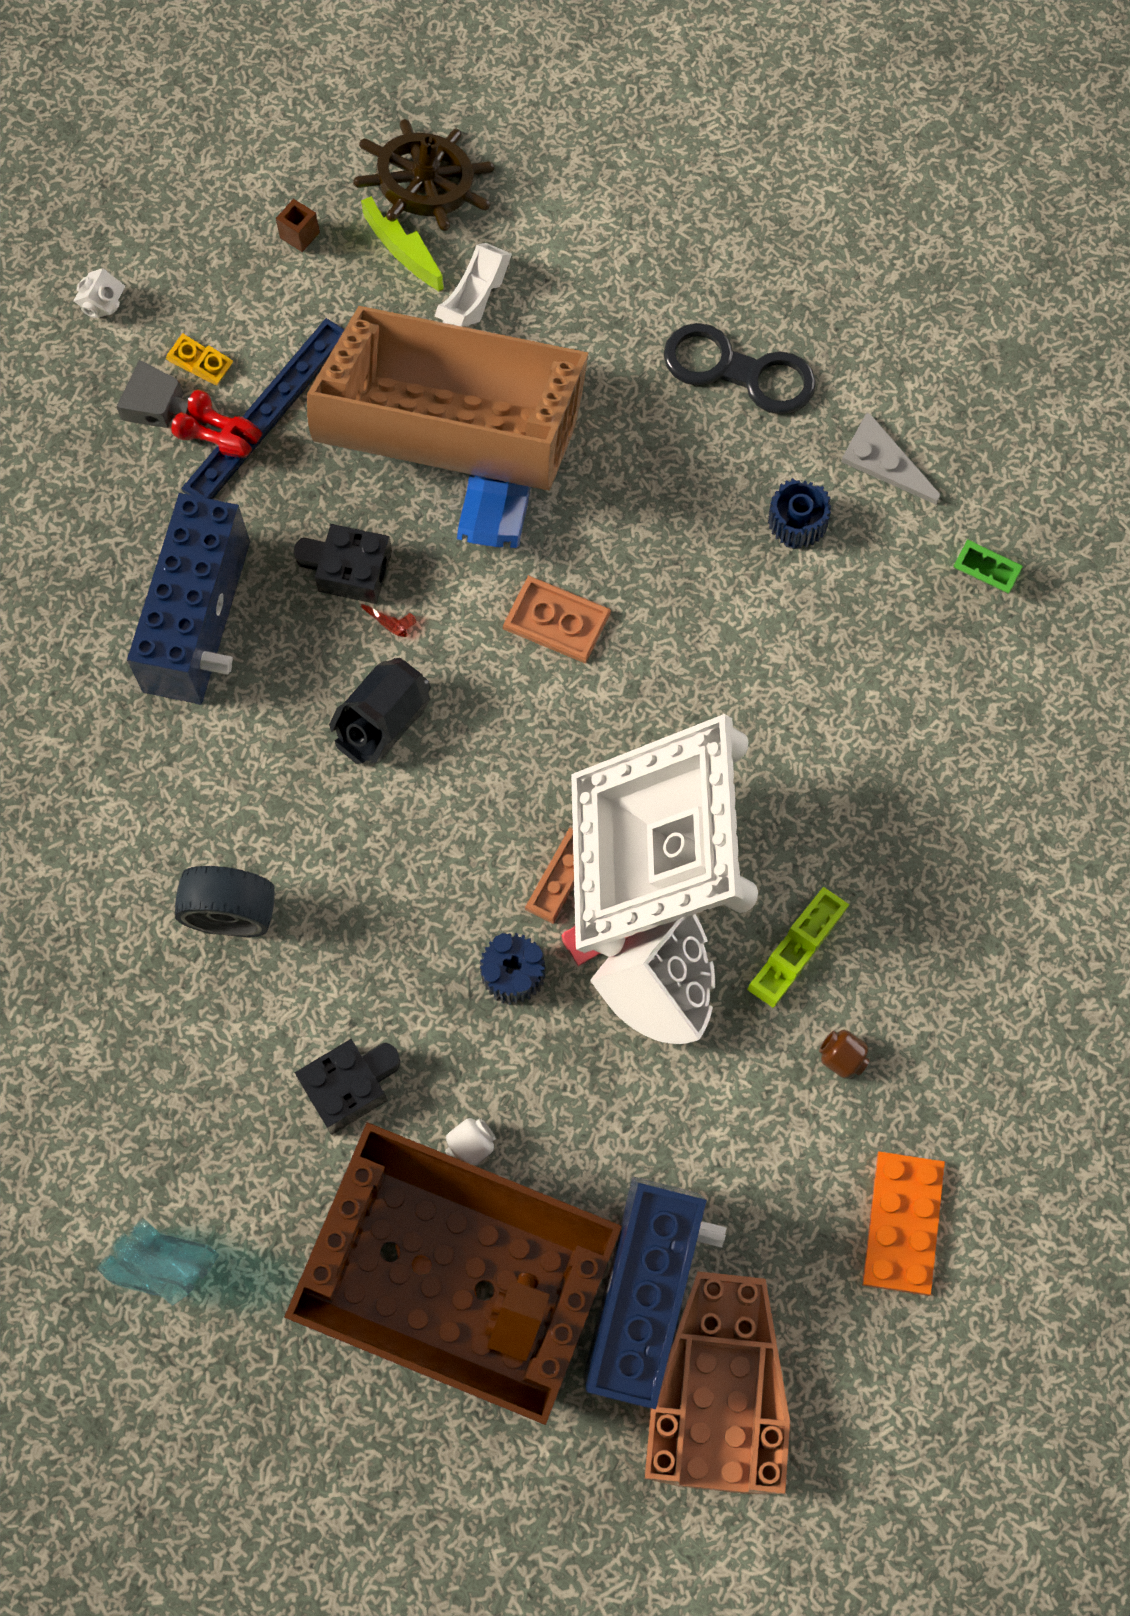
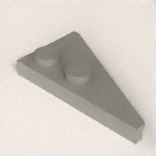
[841,412,940,505]

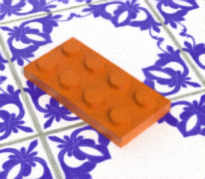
[862,1151,945,1296]

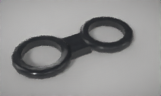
[663,323,816,415]

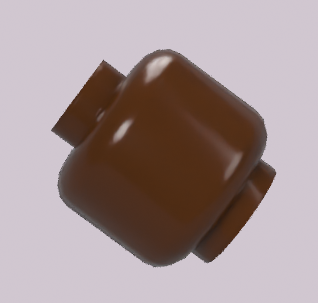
[819,1029,870,1078]

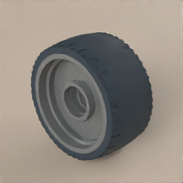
[175,866,275,938]

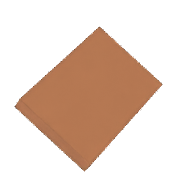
[503,575,611,664]

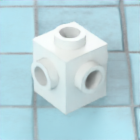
[74,268,125,318]

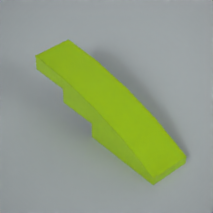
[361,196,444,292]
[747,887,850,1008]

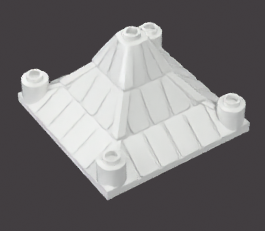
[572,714,758,957]

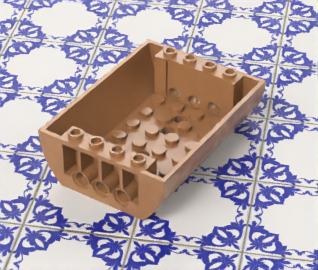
[307,306,589,491]

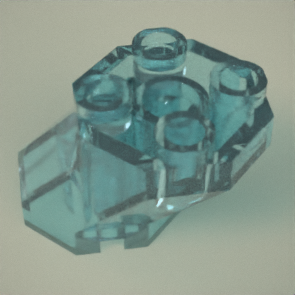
[96,1218,219,1306]

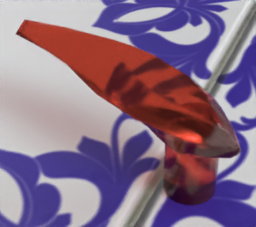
[360,604,416,637]

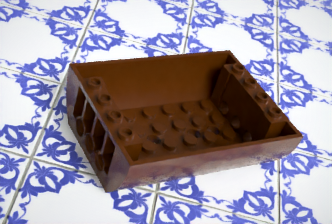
[284,1122,622,1425]

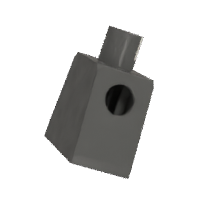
[116,360,191,428]

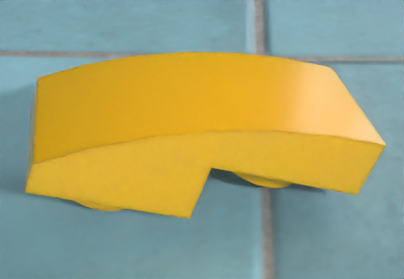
[166,333,233,385]

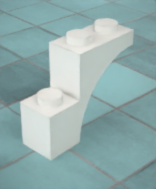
[435,243,512,327]

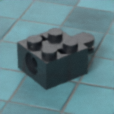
[294,524,392,604]
[294,1038,401,1135]

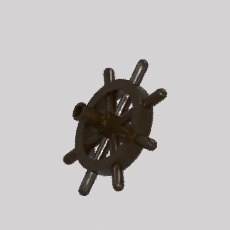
[353,119,495,231]

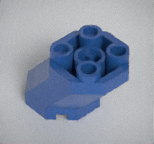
[457,475,531,548]

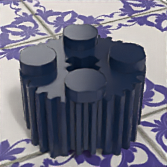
[768,478,831,549]
[480,933,545,1005]

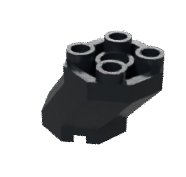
[329,658,431,764]

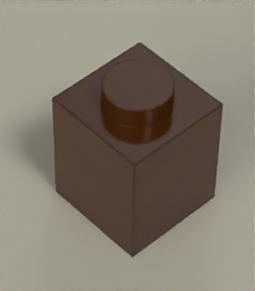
[275,198,320,252]

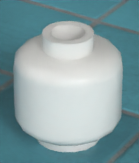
[445,1118,496,1166]

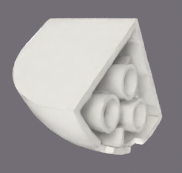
[590,914,715,1044]

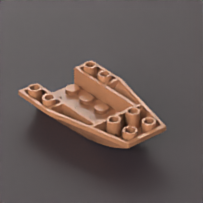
[644,1271,790,1494]

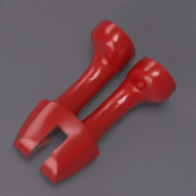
[171,390,262,458]

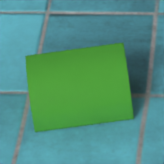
[953,539,1023,594]

